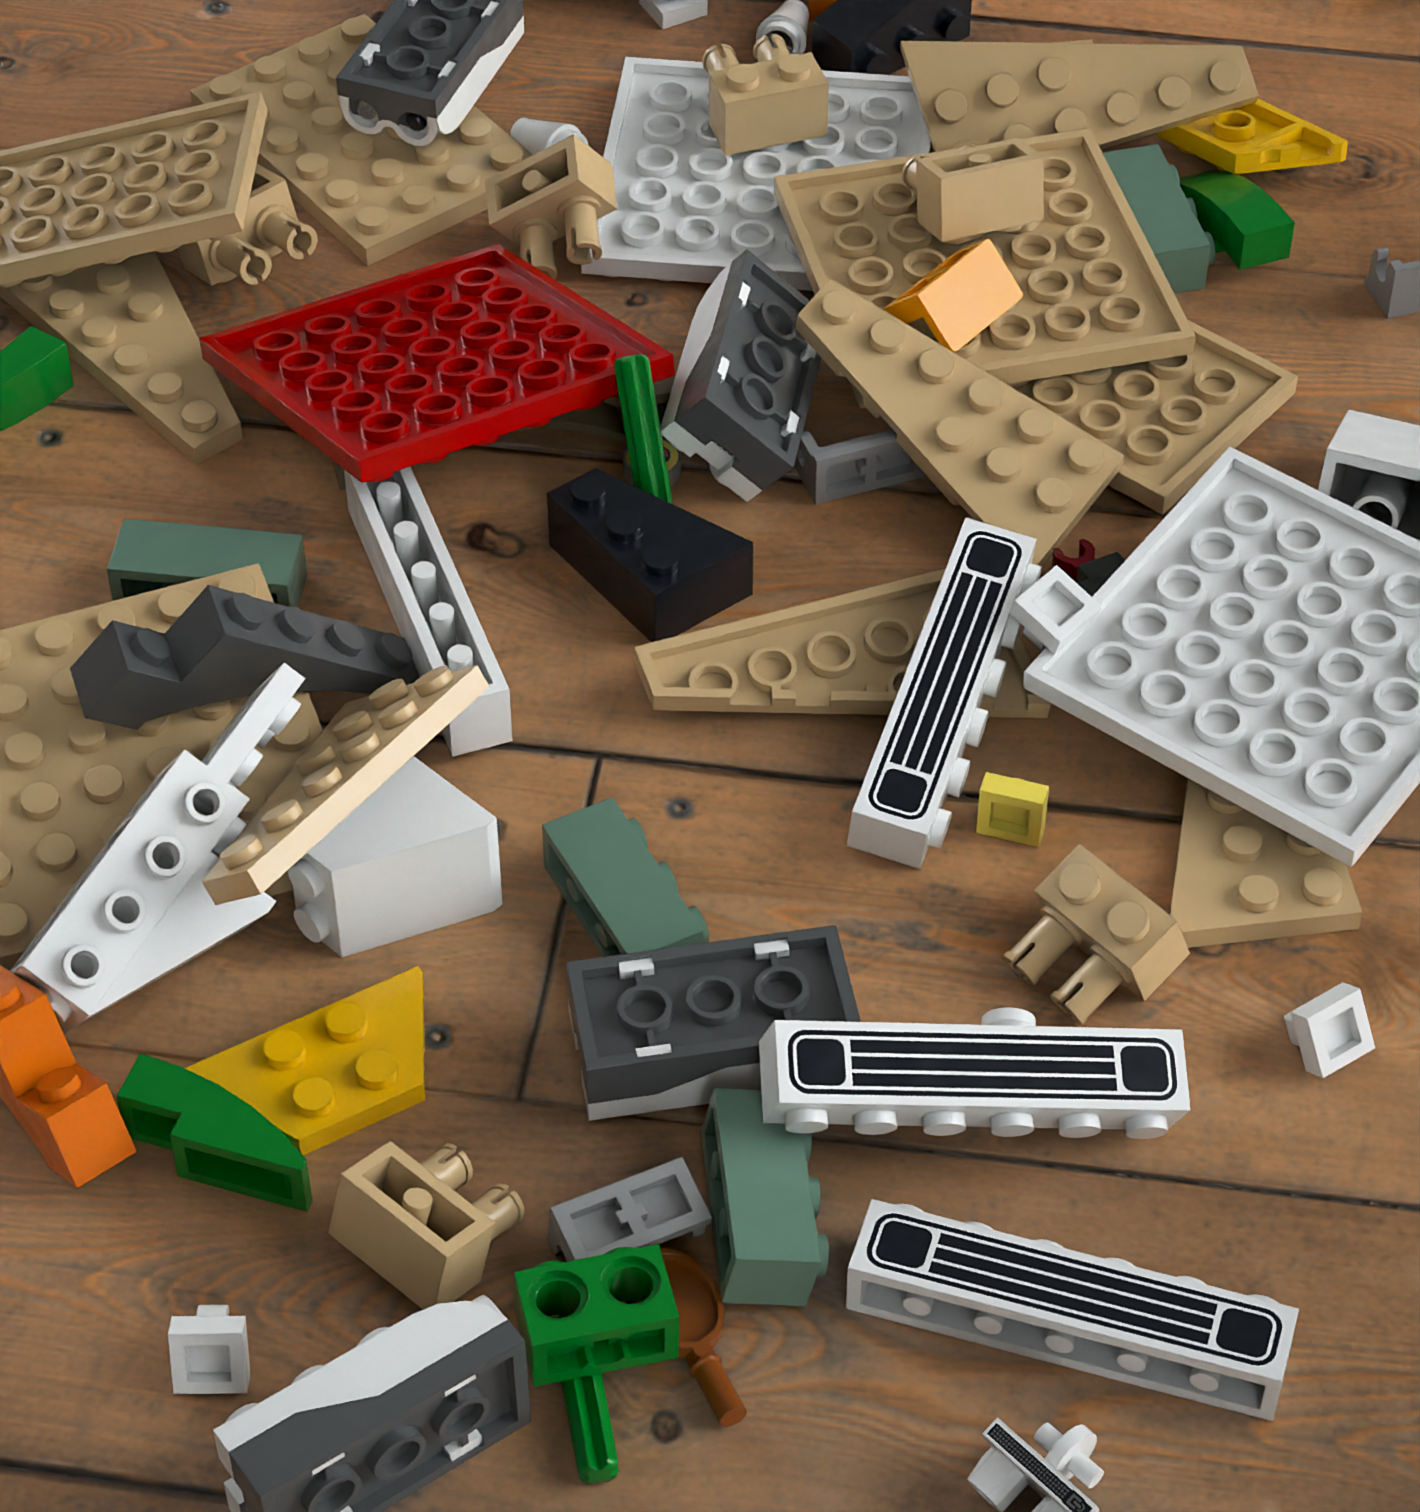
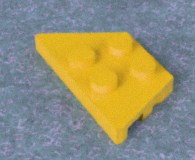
[1157,99,1348,174]
[185,966,425,1156]

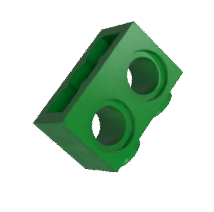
[514,1244,679,1387]

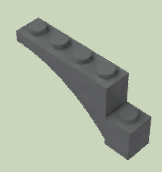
[70,585,420,730]

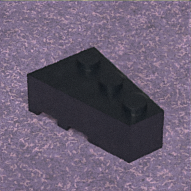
[812,0,972,75]
[547,468,753,642]

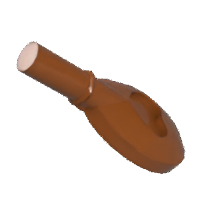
[625,1248,747,1427]

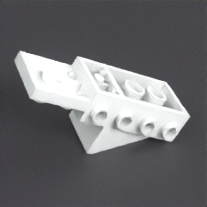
[10,663,305,1033]

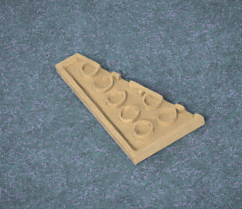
[900,41,1259,152]
[0,251,243,465]
[795,278,1125,567]
[1170,778,1363,948]

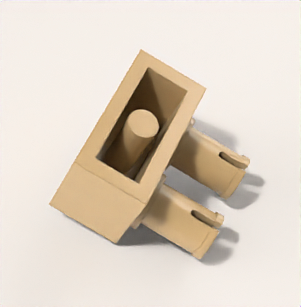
[702,34,829,156]
[485,134,618,280]
[902,138,1044,244]
[177,164,318,286]
[1002,844,1190,1026]
[328,1141,525,1310]

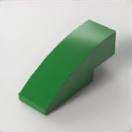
[1179,169,1295,270]
[0,326,74,432]
[117,1053,313,1212]

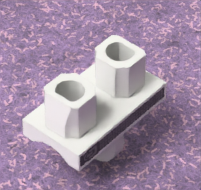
[967,1417,1104,1512]

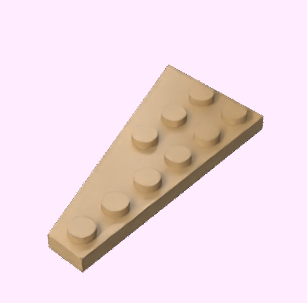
[633,569,1051,718]
[202,665,489,905]

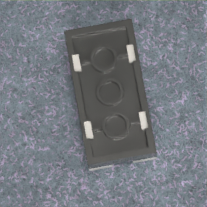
[336,0,524,146]
[660,249,821,502]
[566,925,861,1121]
[213,1295,531,1512]

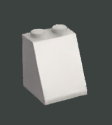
[1318,409,1420,541]
[288,756,503,958]

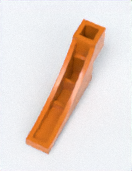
[0,965,137,1188]

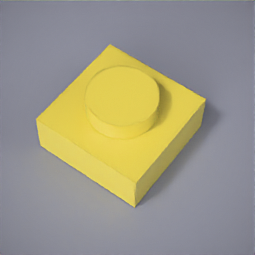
[976,772,1049,847]

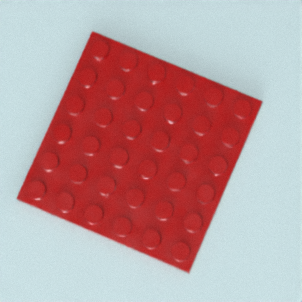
[199,244,675,483]

